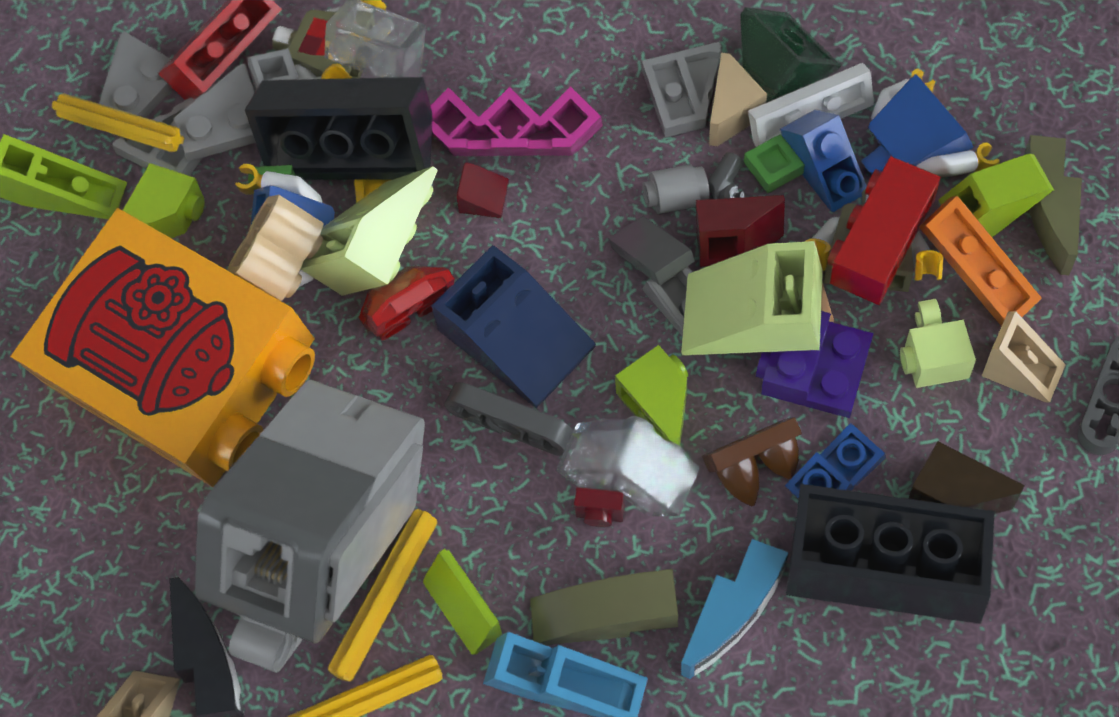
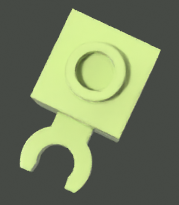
[900,299,976,388]

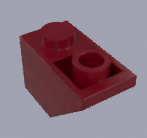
[696,195,785,267]

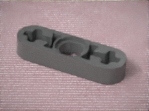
[1077,336,1119,455]
[444,382,574,456]

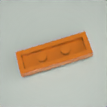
[919,196,1042,327]

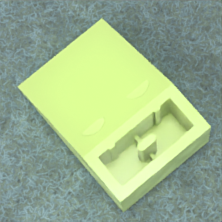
[301,166,438,296]
[681,241,823,355]

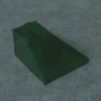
[740,7,842,102]

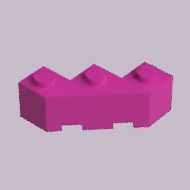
[431,86,603,156]

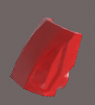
[359,266,455,340]

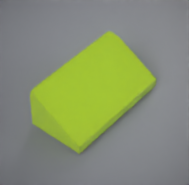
[423,549,502,655]

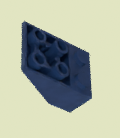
[432,245,596,408]

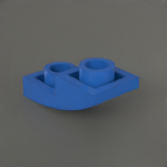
[785,423,886,498]

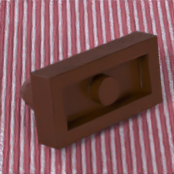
[702,417,802,507]

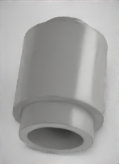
[642,164,709,214]

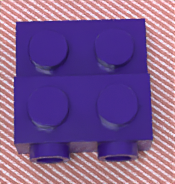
[756,311,874,418]

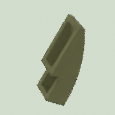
[1024,135,1082,275]
[530,569,678,645]

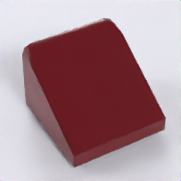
[457,162,509,218]

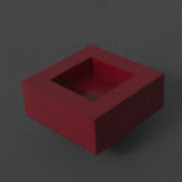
[574,487,625,527]

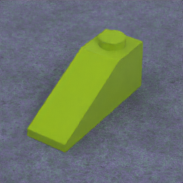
[0,134,127,219]

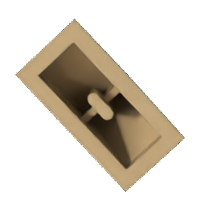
[709,53,767,146]
[982,311,1065,402]
[97,671,179,717]

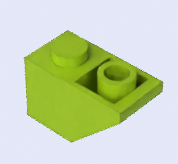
[938,153,1054,237]

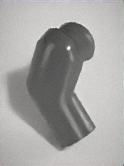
[708,152,745,199]

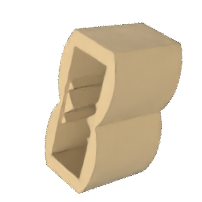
[227,195,324,301]

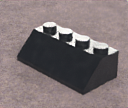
[245,77,433,180]
[786,484,995,624]

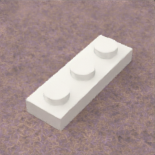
[748,63,874,147]

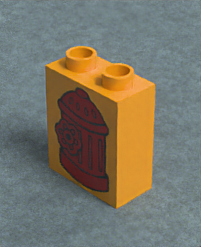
[10,208,315,487]

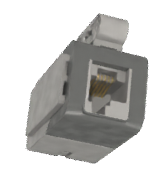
[195,380,425,673]

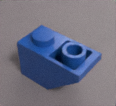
[780,109,867,212]

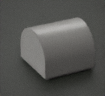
[247,48,299,90]

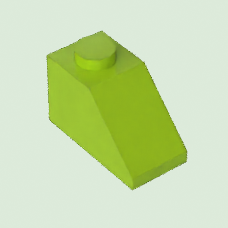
[123,163,205,238]
[615,345,688,459]

